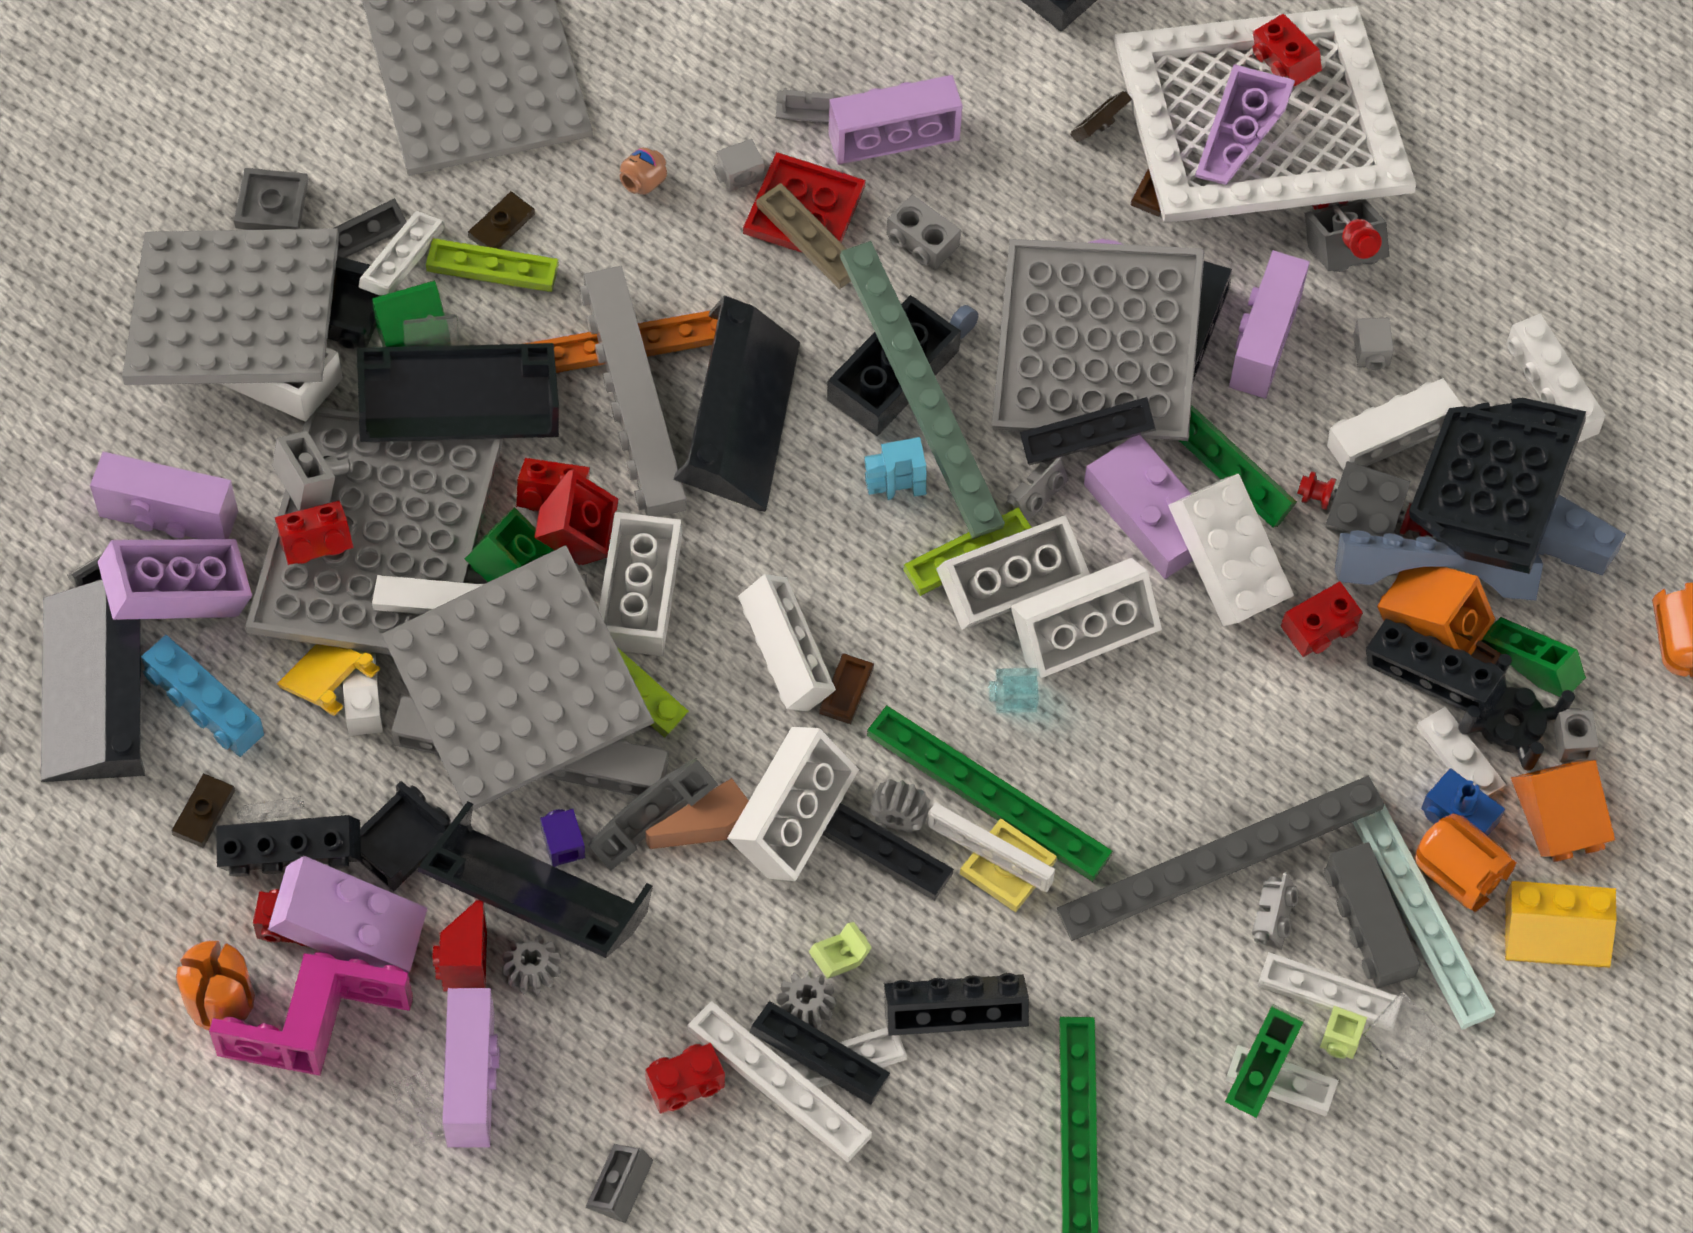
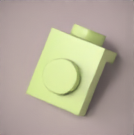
[808,922,871,979]
[1320,1006,1367,1059]

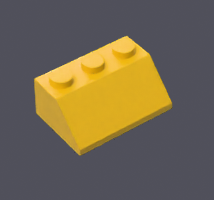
[1505,881,1617,968]

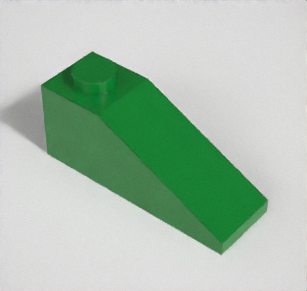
[1481,617,1586,697]
[1225,1004,1305,1118]

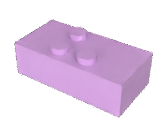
[829,75,962,165]
[1229,250,1310,399]
[1084,435,1193,579]
[90,452,238,539]
[98,539,252,620]
[268,856,427,973]
[443,988,500,1147]

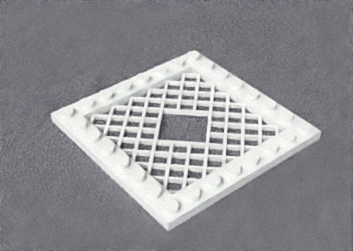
[1114,6,1416,223]

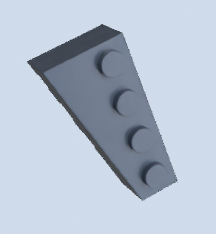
[1538,494,1626,575]

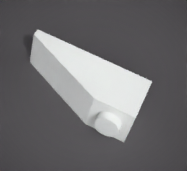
[343,649,383,736]

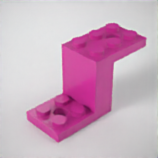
[209,952,413,1076]

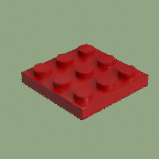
[743,152,866,253]

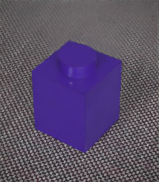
[540,809,586,867]

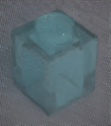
[989,668,1039,713]

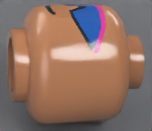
[620,147,667,195]

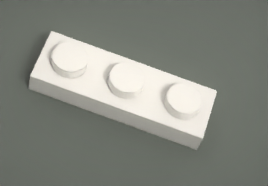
[1417,707,1506,798]
[1225,1045,1339,1116]

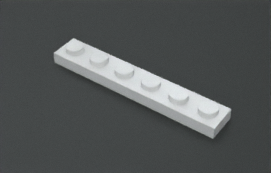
[688,1001,872,1163]

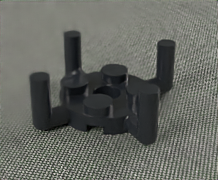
[1458,654,1575,771]

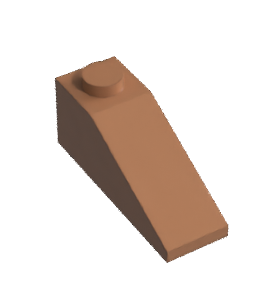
[645,778,749,849]

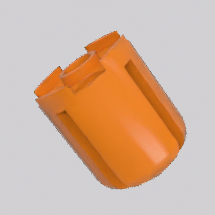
[1652,582,1693,677]
[1415,814,1517,912]
[176,940,255,1030]

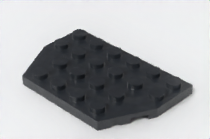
[1409,397,1586,574]

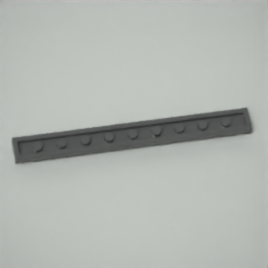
[1057,775,1384,941]

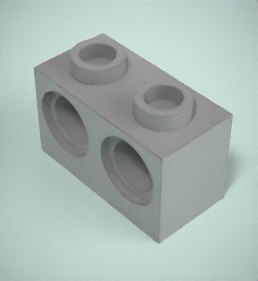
[886,194,961,270]

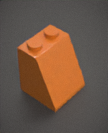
[1377,567,1496,655]
[1511,760,1615,862]

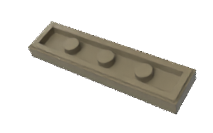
[757,183,851,290]

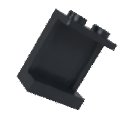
[327,256,380,349]
[359,781,451,892]

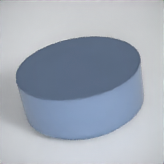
[950,305,978,339]

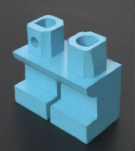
[864,437,927,500]

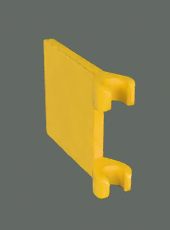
[277,644,380,716]

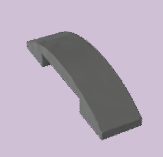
[589,758,718,871]

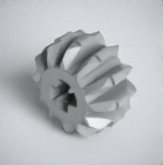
[870,779,930,833]
[502,934,561,995]
[776,969,836,1030]

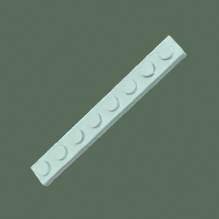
[1352,776,1495,1030]

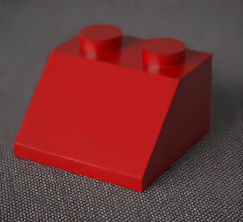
[535,470,619,565]
[433,900,487,991]

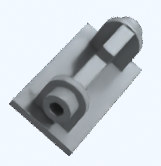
[775,88,841,123]
[1006,457,1069,521]
[1252,873,1298,950]

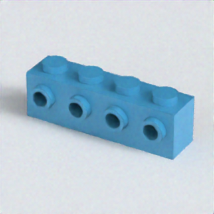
[141,635,264,757]

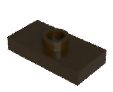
[1070,91,1133,142]
[468,191,535,249]
[171,773,235,848]

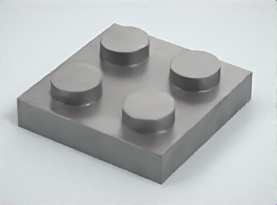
[234,168,309,230]

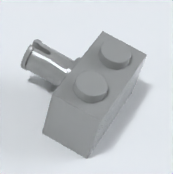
[272,431,353,511]

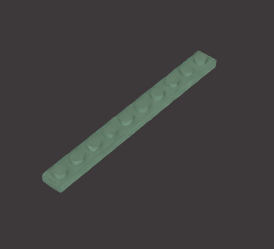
[840,241,1005,539]

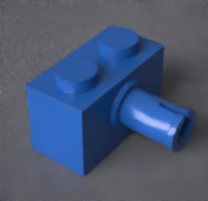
[1421,768,1505,836]

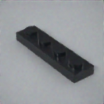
[1020,397,1156,466]
[822,803,954,901]
[749,1001,890,1105]

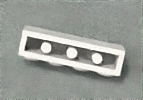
[1506,313,1606,442]
[1327,378,1463,470]
[738,574,836,711]

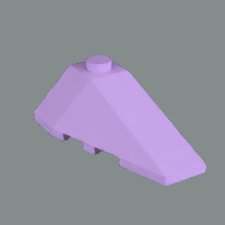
[1195,64,1295,185]

